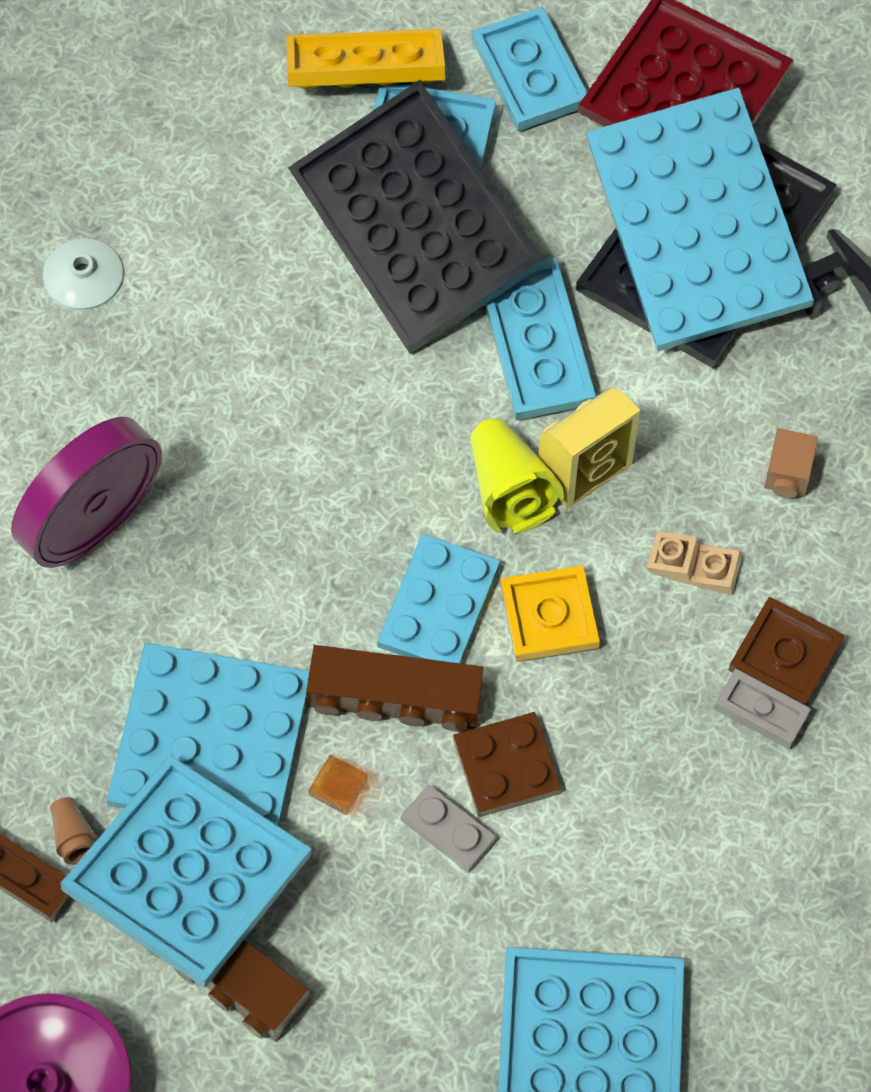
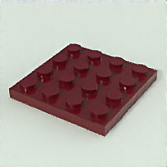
[578,0,794,127]

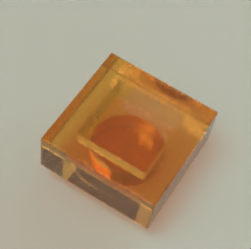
[308,754,368,816]

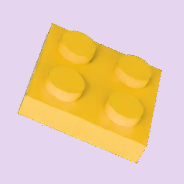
[500,565,600,662]

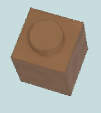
[764,428,818,498]

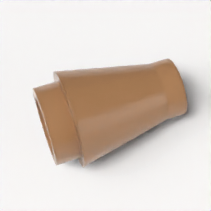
[50,797,98,865]

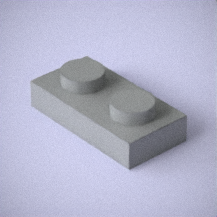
[714,668,811,749]
[401,784,496,873]

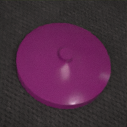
[0,993,133,1092]

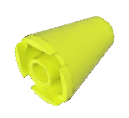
[470,419,564,533]

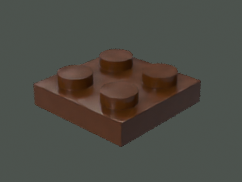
[728,596,844,706]
[453,712,561,818]

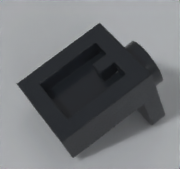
[801,251,846,320]

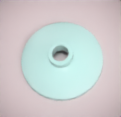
[43,238,123,310]

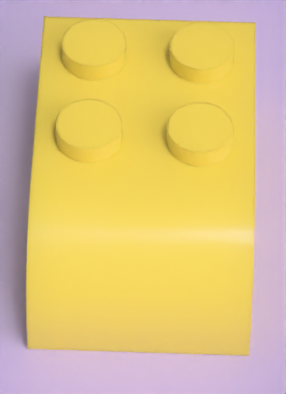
[538,388,640,509]

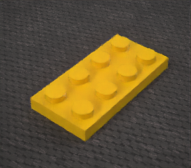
[286,29,445,89]

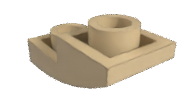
[647,531,742,595]

